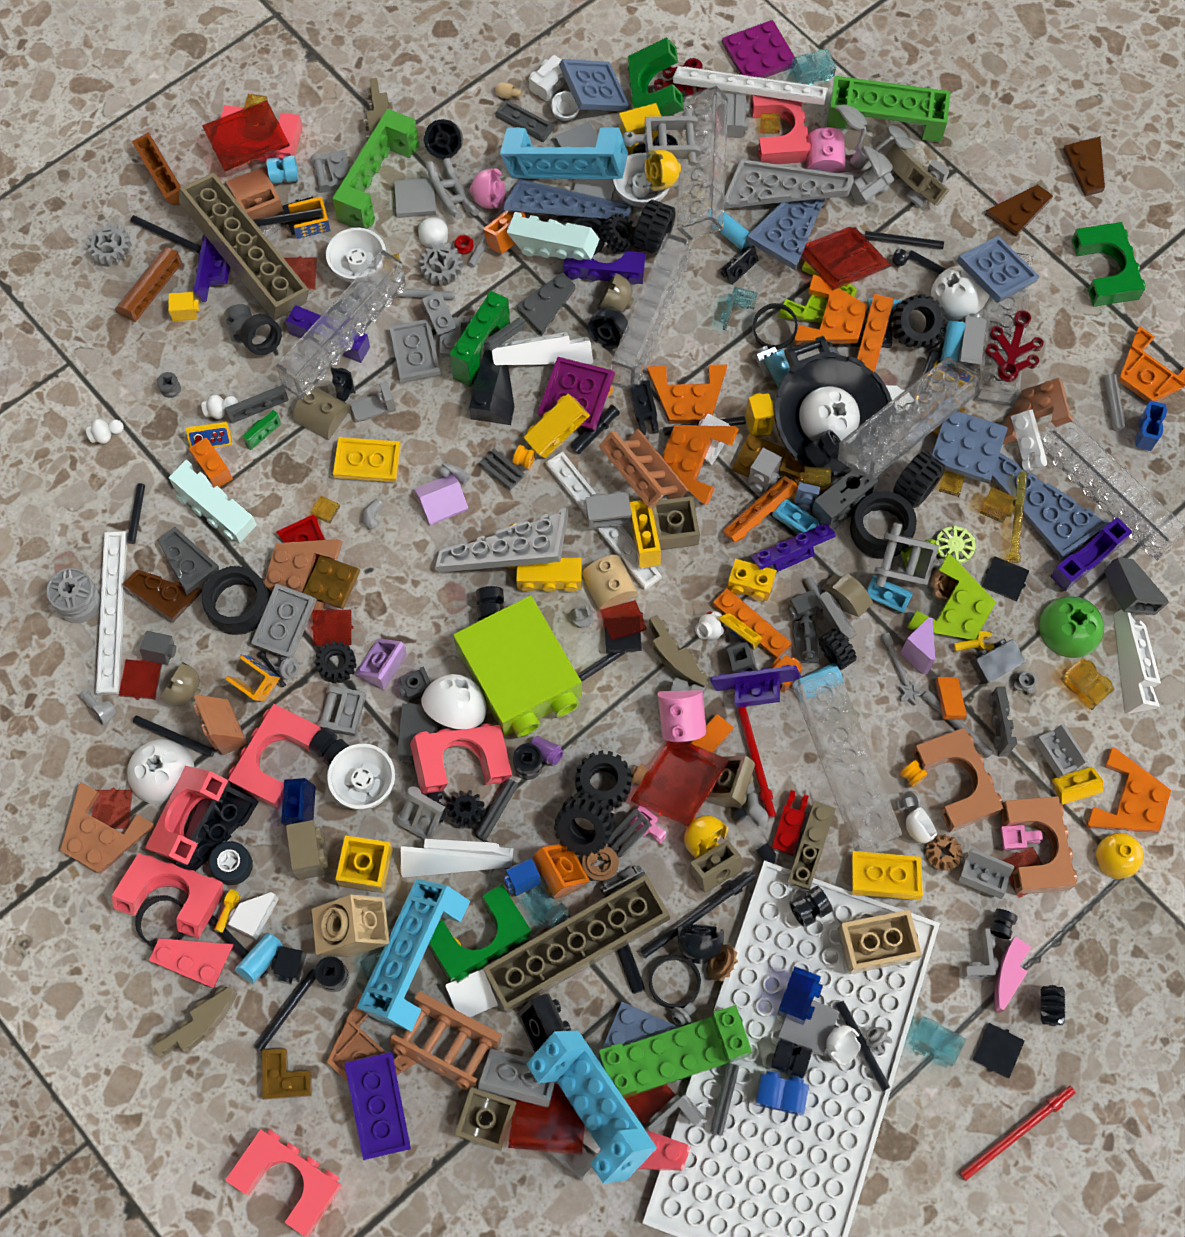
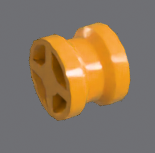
[513,445,536,470]
[900,760,928,788]

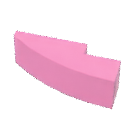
[994,936,1031,1014]

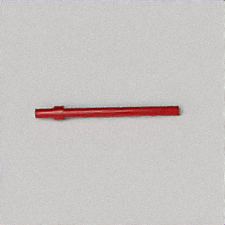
[733,693,776,819]
[959,1085,1076,1181]

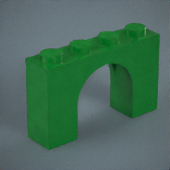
[627,37,684,116]
[1071,222,1146,307]
[450,290,510,387]
[428,884,531,984]

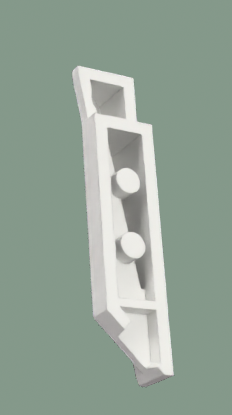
[492,332,593,365]
[1114,609,1161,713]
[401,839,513,878]

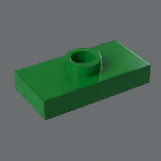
[242,410,281,450]

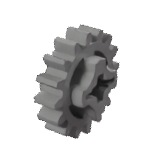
[86,223,132,265]
[419,243,463,285]

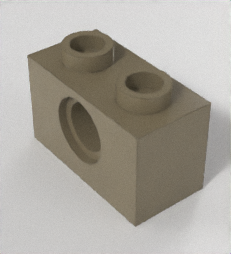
[690,840,742,893]

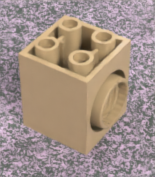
[312,895,389,957]

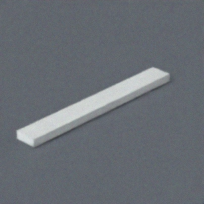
[673,66,828,105]
[546,451,662,590]
[96,531,127,695]

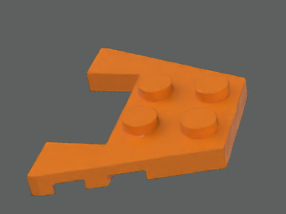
[794,274,868,345]
[1118,326,1185,403]
[647,364,727,424]
[662,425,739,505]
[1086,747,1171,833]

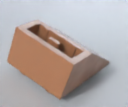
[226,167,284,220]
[193,695,248,755]

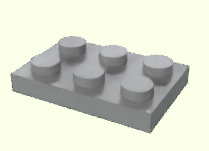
[389,319,441,383]
[251,584,317,658]
[478,1049,555,1107]

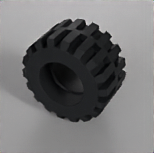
[634,199,676,255]
[889,294,946,348]
[893,450,946,508]
[575,750,632,811]
[554,792,615,856]

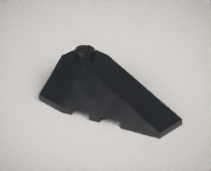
[469,349,515,425]
[174,783,259,872]

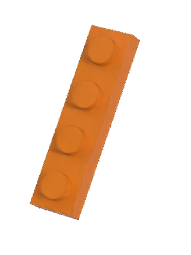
[856,294,894,372]
[722,476,798,543]
[712,588,792,659]

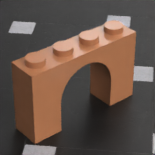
[912,728,1004,833]
[1000,796,1077,895]

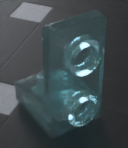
[720,287,758,331]
[522,886,570,929]

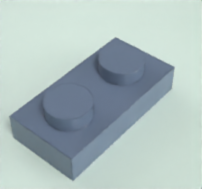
[794,482,820,512]

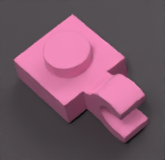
[629,805,666,844]
[1000,825,1043,851]

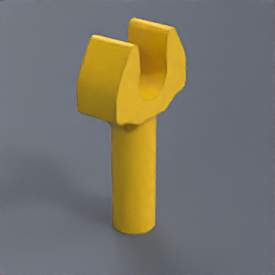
[953,631,994,651]
[214,889,241,933]

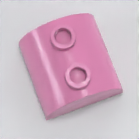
[806,127,846,173]
[658,690,706,742]

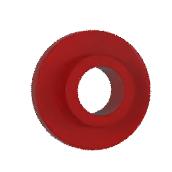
[454,235,474,254]

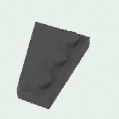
[516,272,575,336]
[159,527,219,595]
[989,686,1017,757]

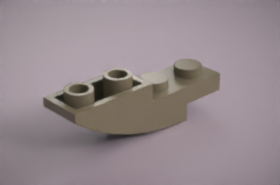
[364,78,389,141]
[886,143,950,206]
[649,615,709,691]
[787,801,836,890]
[152,986,237,1058]

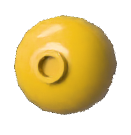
[645,149,681,191]
[684,815,729,859]
[1095,833,1144,879]

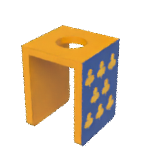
[288,196,331,239]
[225,654,281,702]

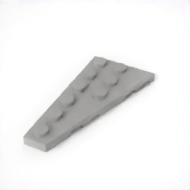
[722,159,854,208]
[436,507,568,572]

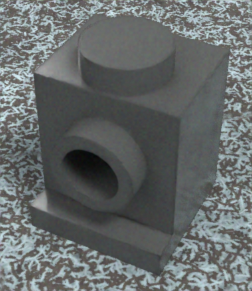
[788,589,824,622]
[727,641,758,673]
[398,666,431,702]

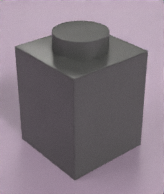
[139,631,176,665]

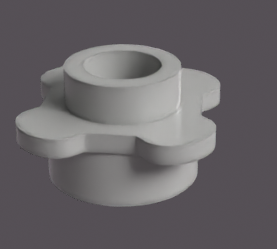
[1014,670,1038,694]

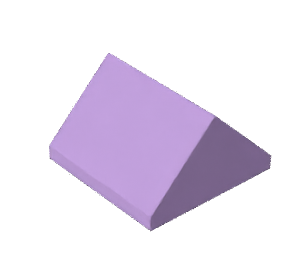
[414,474,469,525]
[900,618,935,674]
[355,638,407,690]

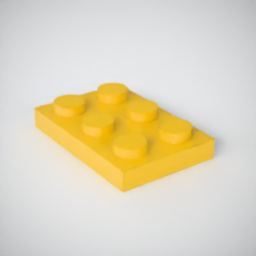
[333,437,401,482]
[851,851,923,900]

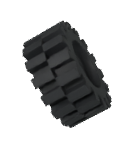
[599,213,636,253]
[818,628,857,670]
[315,641,357,683]

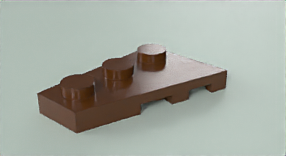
[1063,136,1105,196]
[985,184,1053,237]
[122,570,202,623]

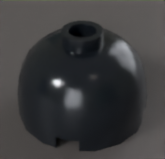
[423,119,463,159]
[587,307,629,349]
[678,924,724,964]

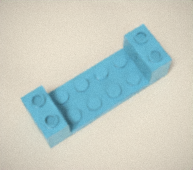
[500,127,628,179]
[356,878,470,1032]
[526,1031,657,1184]

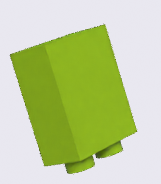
[453,595,582,738]

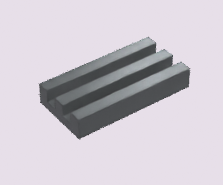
[480,448,525,490]
[607,809,652,857]

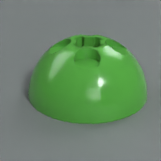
[1039,596,1104,658]

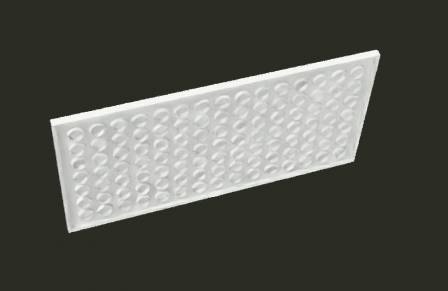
[642,861,940,1237]

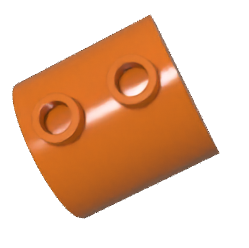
[532,844,590,899]

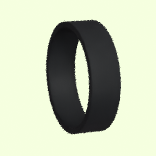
[753,303,798,350]
[135,895,185,947]
[649,955,701,1009]

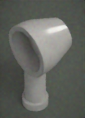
[80,690,116,725]

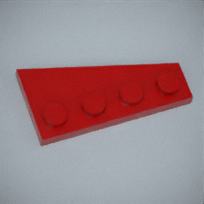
[276,514,333,574]

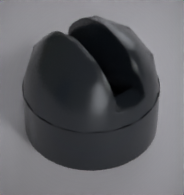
[892,249,910,266]

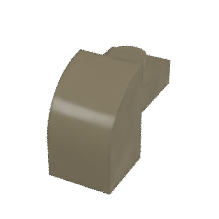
[821,573,873,617]

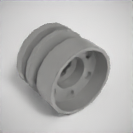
[46,568,101,623]

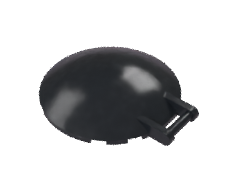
[774,336,895,476]

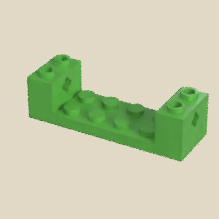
[827,76,951,142]
[332,109,420,229]
[599,1005,752,1098]

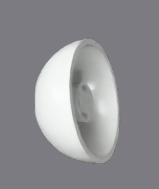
[613,153,670,208]
[326,228,386,284]
[931,265,989,321]
[799,386,860,445]
[421,674,486,729]
[127,739,194,804]
[328,744,395,810]

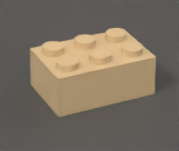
[838,909,922,975]

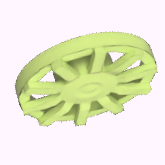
[935,525,976,564]

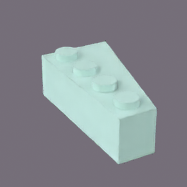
[507,212,599,260]
[169,460,257,543]

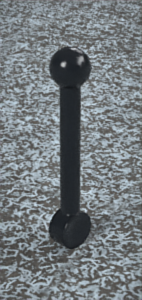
[258,651,286,687]

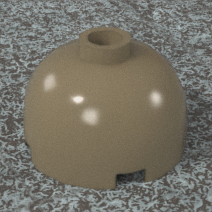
[597,273,634,312]
[159,662,201,706]

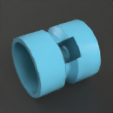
[267,155,299,184]

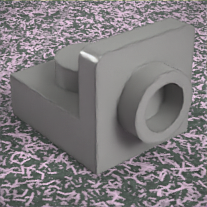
[751,346,777,378]

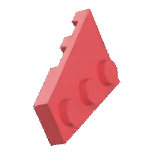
[149,938,234,988]
[637,1129,691,1171]

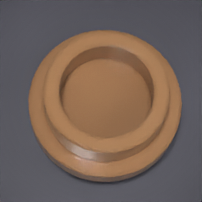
[631,764,649,785]

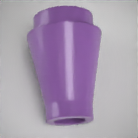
[531,735,564,765]

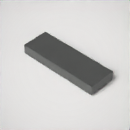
[495,100,554,142]
[225,385,289,423]

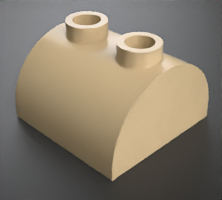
[582,555,639,612]

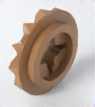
[926,834,963,871]
[582,846,619,881]
[708,944,738,982]

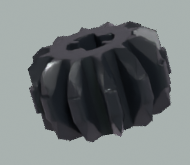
[447,790,485,829]
[1040,985,1065,1026]

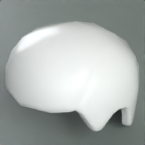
[551,91,580,121]
[418,217,448,248]
[906,807,937,843]
[826,1025,861,1065]

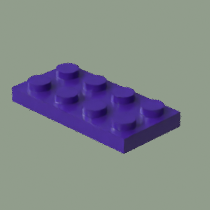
[345,1051,411,1160]

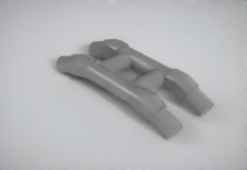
[426,158,479,220]

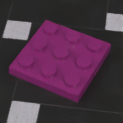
[722,20,798,78]
[537,357,615,431]

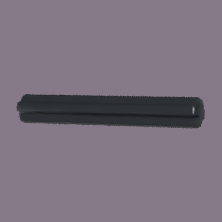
[617,944,645,994]

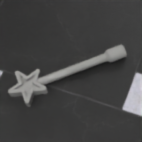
[881,633,924,706]

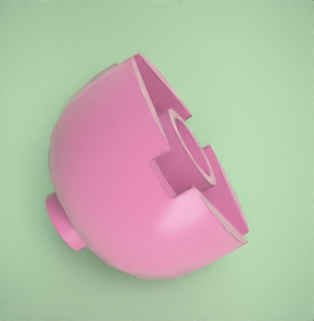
[470,169,506,209]

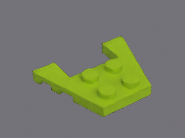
[778,253,858,323]
[907,553,996,640]

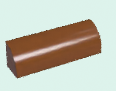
[132,132,181,205]
[115,247,182,323]

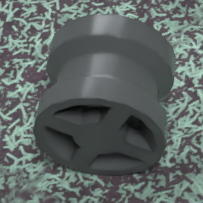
[157,372,181,398]

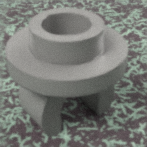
[572,606,593,627]
[274,656,299,679]
[896,791,921,813]
[672,1003,697,1027]
[866,1027,893,1054]

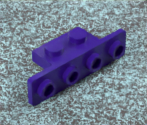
[193,234,230,302]
[751,524,836,572]
[710,665,801,708]

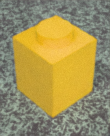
[169,292,200,322]

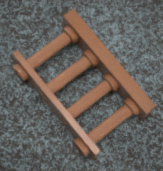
[599,429,689,508]
[390,991,502,1090]

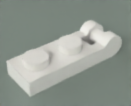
[1011,410,1047,472]

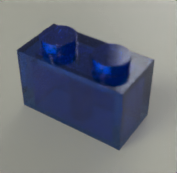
[281,778,316,826]
[776,966,823,1025]

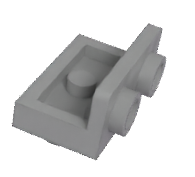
[1034,724,1088,778]
[959,849,1014,899]

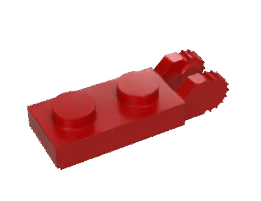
[772,790,809,856]

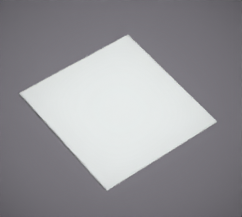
[446,969,498,1017]

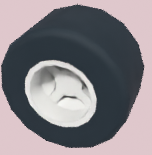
[209,841,253,885]

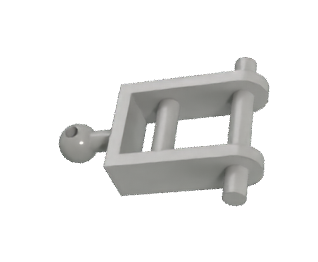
[622,109,701,166]
[874,522,944,587]

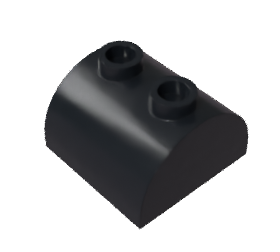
[517,994,571,1053]

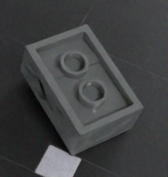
[810,463,879,530]

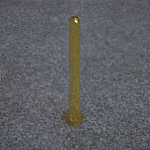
[1006,471,1027,563]

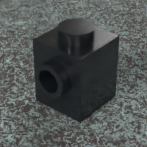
[271,946,306,984]

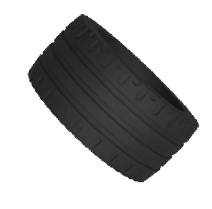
[850,491,917,559]
[202,566,270,635]

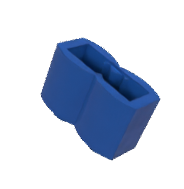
[1135,401,1167,451]
[503,858,541,896]
[754,1071,809,1116]

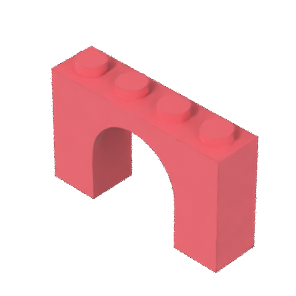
[750,94,811,164]
[214,105,303,162]
[228,704,321,809]
[410,723,512,794]
[145,765,228,865]
[112,853,223,939]
[225,1129,342,1237]

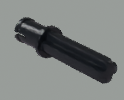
[571,405,620,454]

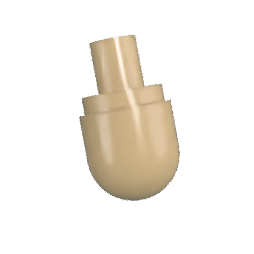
[495,82,522,99]

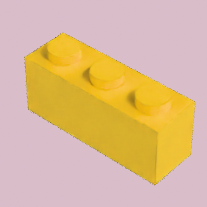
[524,394,590,459]
[630,500,661,568]
[517,558,582,592]

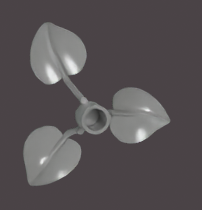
[835,105,914,178]

